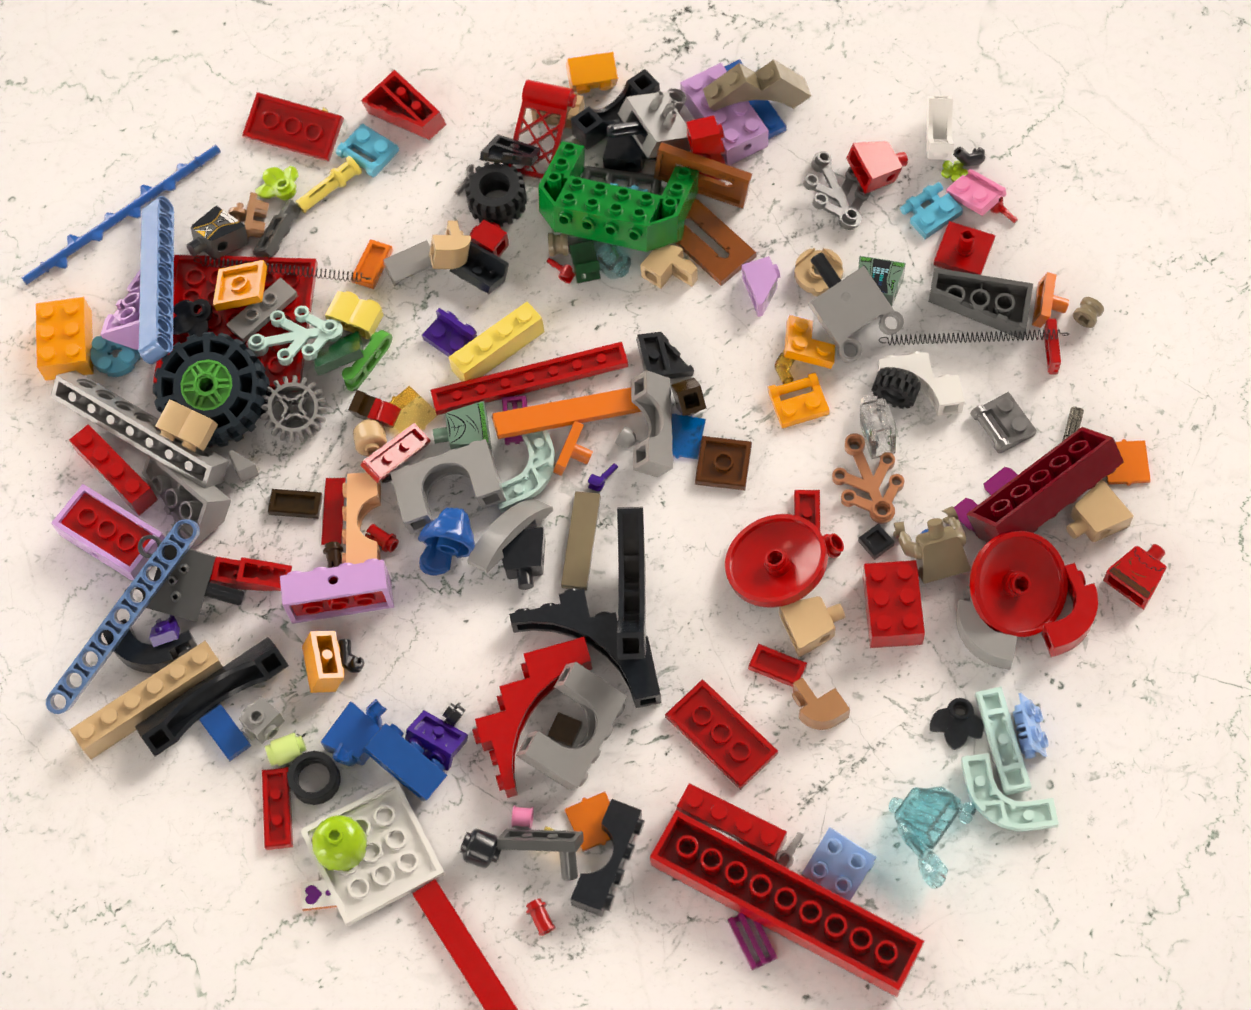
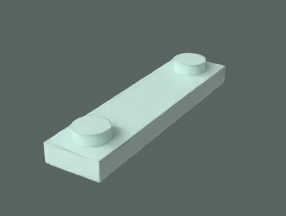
[975,687,1031,796]

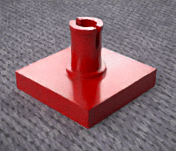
[933,221,996,275]

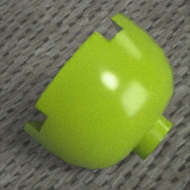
[312,815,367,871]

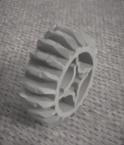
[260,375,328,443]

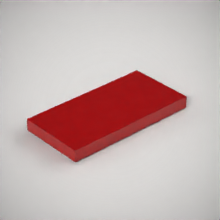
[242,92,344,162]
[665,679,778,790]

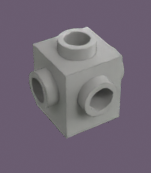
[239,696,285,744]

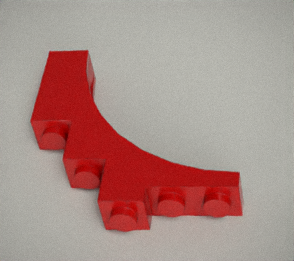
[472,637,593,798]

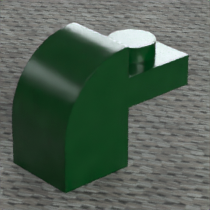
[569,240,601,284]

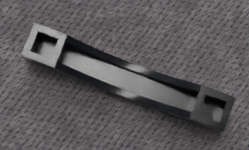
[135,637,289,757]

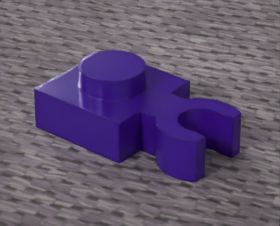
[150,615,180,647]

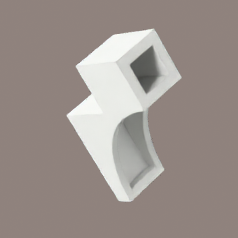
[877,352,965,416]

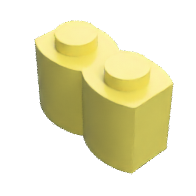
[325,291,383,339]

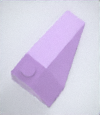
[100,270,140,350]

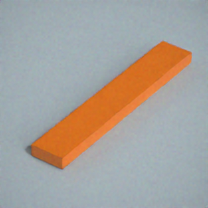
[492,387,642,439]

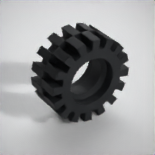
[871,367,921,409]

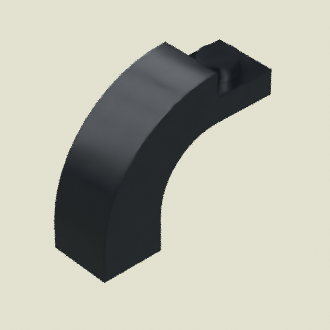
[103,619,198,673]

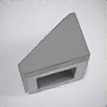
[228,450,259,483]

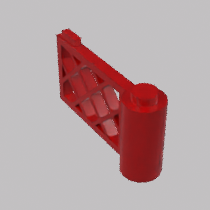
[509,79,577,179]

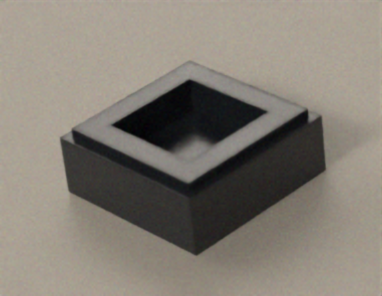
[858,523,895,560]

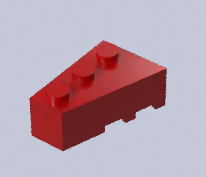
[361,69,447,140]

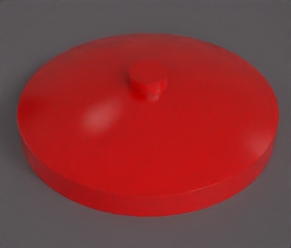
[725,514,828,608]
[970,531,1068,637]

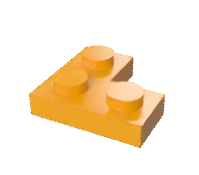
[784,315,835,369]

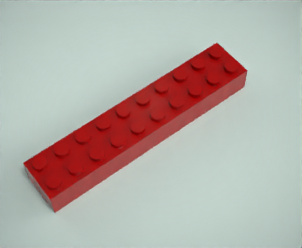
[650,810,925,997]

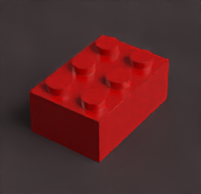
[862,560,925,648]

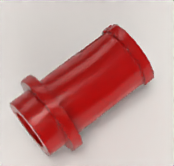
[365,524,399,553]
[526,898,556,936]

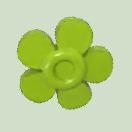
[941,160,968,182]

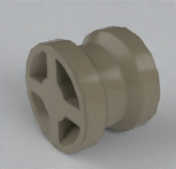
[548,233,569,257]
[1073,297,1105,328]

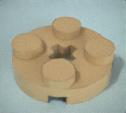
[794,248,843,297]

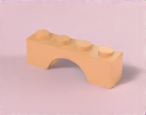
[342,472,381,564]

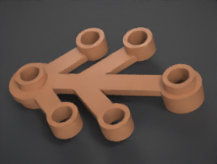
[832,433,905,524]

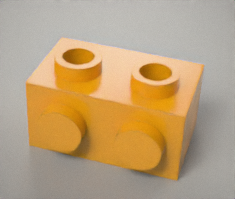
[566,52,618,94]
[302,631,345,693]

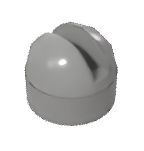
[615,426,636,448]

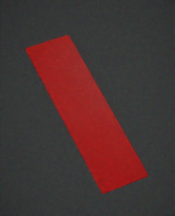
[321,478,346,545]

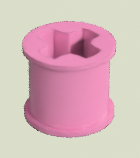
[512,805,534,829]

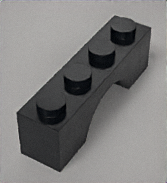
[571,69,660,150]
[571,798,645,917]

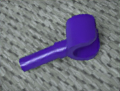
[588,463,618,492]

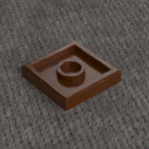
[695,436,752,491]

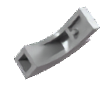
[956,586,1018,670]

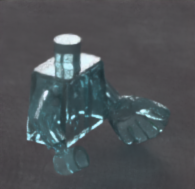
[889,786,976,889]

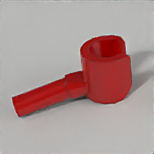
[990,196,1018,224]
[546,258,575,284]

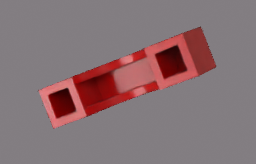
[69,424,158,516]
[677,783,787,862]

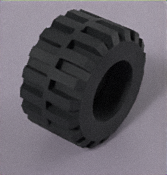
[465,162,527,227]

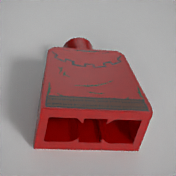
[1103,544,1167,610]

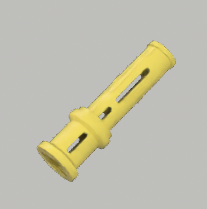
[295,156,362,213]

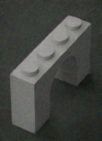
[390,439,506,534]
[516,662,627,789]

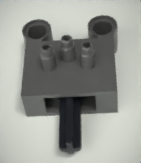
[123,535,244,622]

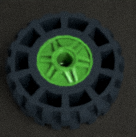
[153,332,270,448]

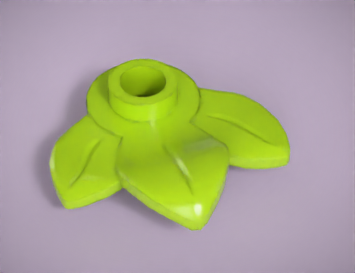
[255,166,298,200]

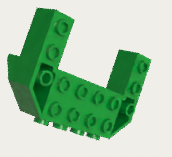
[539,141,699,252]

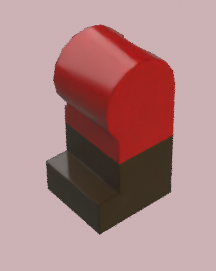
[348,390,401,428]

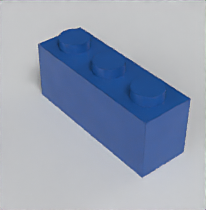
[362,723,447,802]

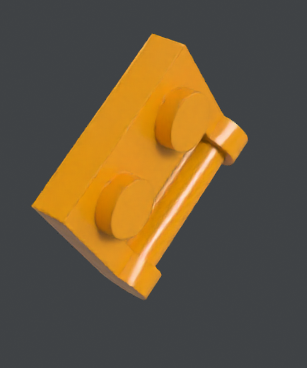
[767,372,830,429]

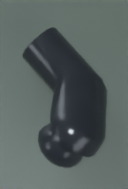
[338,639,364,673]

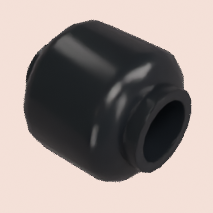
[459,829,501,868]

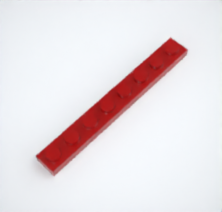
[430,341,629,415]

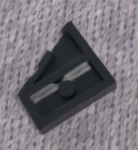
[479,134,541,166]
[636,332,694,379]

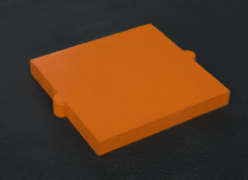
[1106,439,1151,486]
[564,791,610,852]

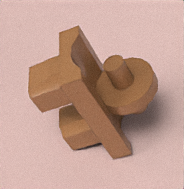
[228,192,269,239]

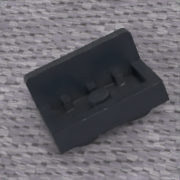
[449,241,509,294]

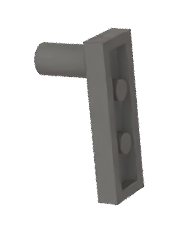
[497,829,584,880]

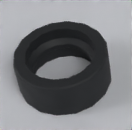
[287,751,341,805]

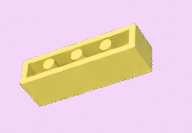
[449,302,544,382]

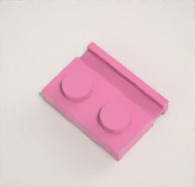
[946,169,1006,216]

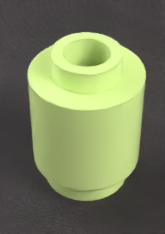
[265,732,307,766]

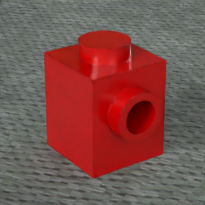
[470,219,509,257]

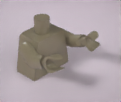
[893,506,971,584]

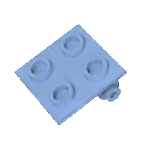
[1013,693,1049,759]
[802,827,877,901]

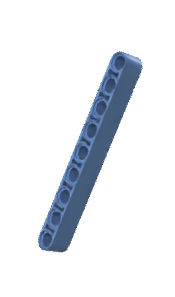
[139,196,174,364]
[46,519,200,714]

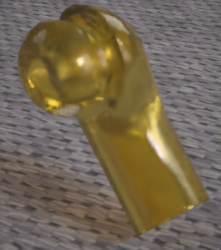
[774,350,795,384]

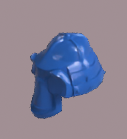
[418,508,475,576]

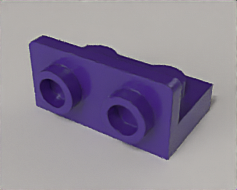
[422,308,477,357]
[405,710,468,771]

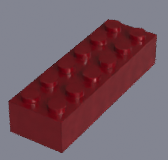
[966,427,1124,542]

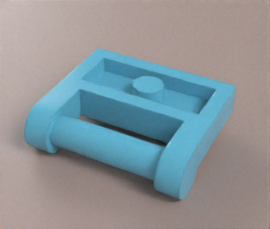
[336,123,399,177]

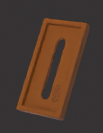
[654,142,752,209]
[675,198,756,286]

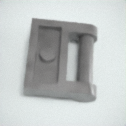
[970,392,1037,453]

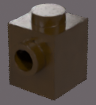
[671,378,707,416]

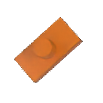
[1032,272,1069,328]
[553,421,593,476]

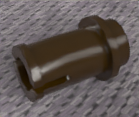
[323,542,344,568]

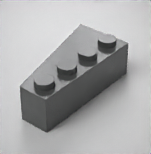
[928,268,1033,339]

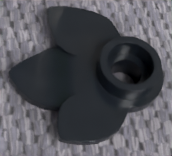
[173,299,213,337]
[929,698,984,750]

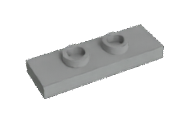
[226,278,298,343]

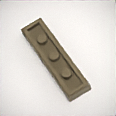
[561,491,601,591]

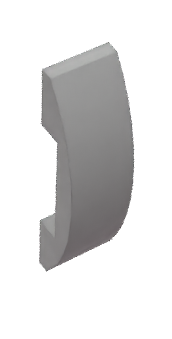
[467,498,553,573]

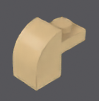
[429,221,471,269]
[641,245,698,288]

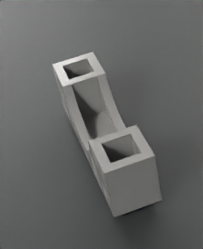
[631,370,673,477]

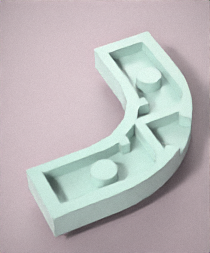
[497,430,555,513]
[961,753,1059,831]

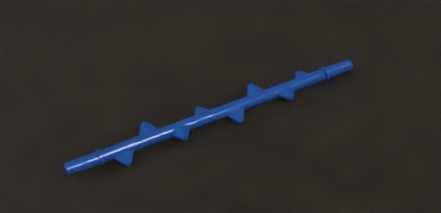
[21,144,221,285]

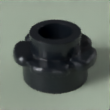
[442,702,466,726]

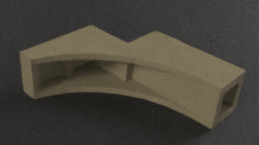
[703,59,812,111]

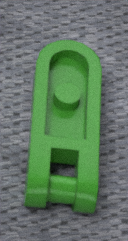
[342,330,392,391]

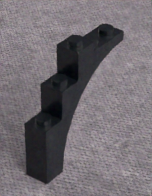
[617,507,647,660]
[509,588,661,708]

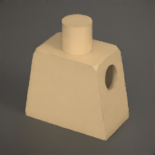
[1066,479,1134,542]
[779,596,845,658]

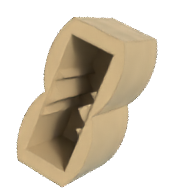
[155,399,218,452]

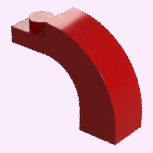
[1041,563,1098,657]

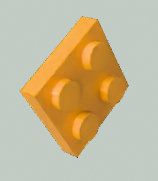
[213,260,267,311]

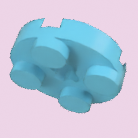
[91,335,141,377]

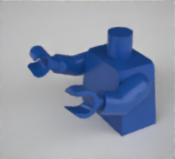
[321,699,387,766]

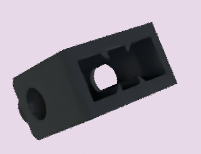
[603,121,657,173]
[502,527,546,590]

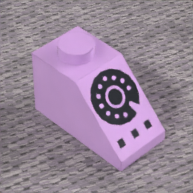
[742,256,780,317]

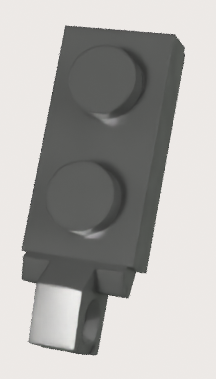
[253,200,302,257]

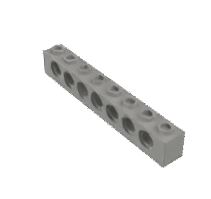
[50,371,229,488]

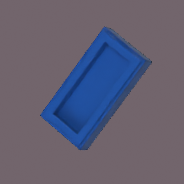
[199,704,251,761]

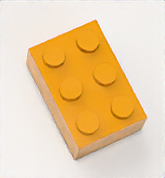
[36,297,94,381]

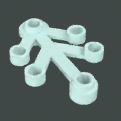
[247,306,343,366]

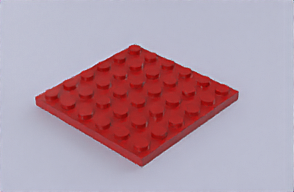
[153,255,318,391]

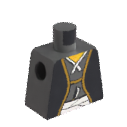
[186,205,249,259]

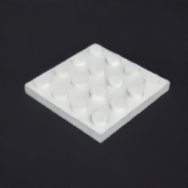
[300,780,445,926]

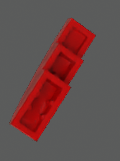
[209,557,292,591]

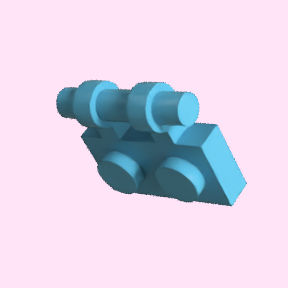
[900,182,963,239]

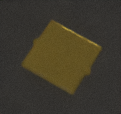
[389,385,438,433]

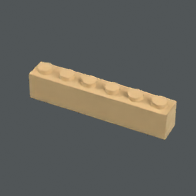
[70,640,223,760]

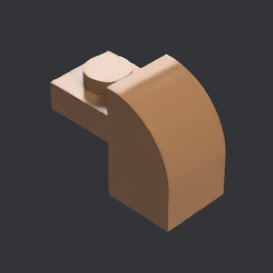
[792,677,850,730]

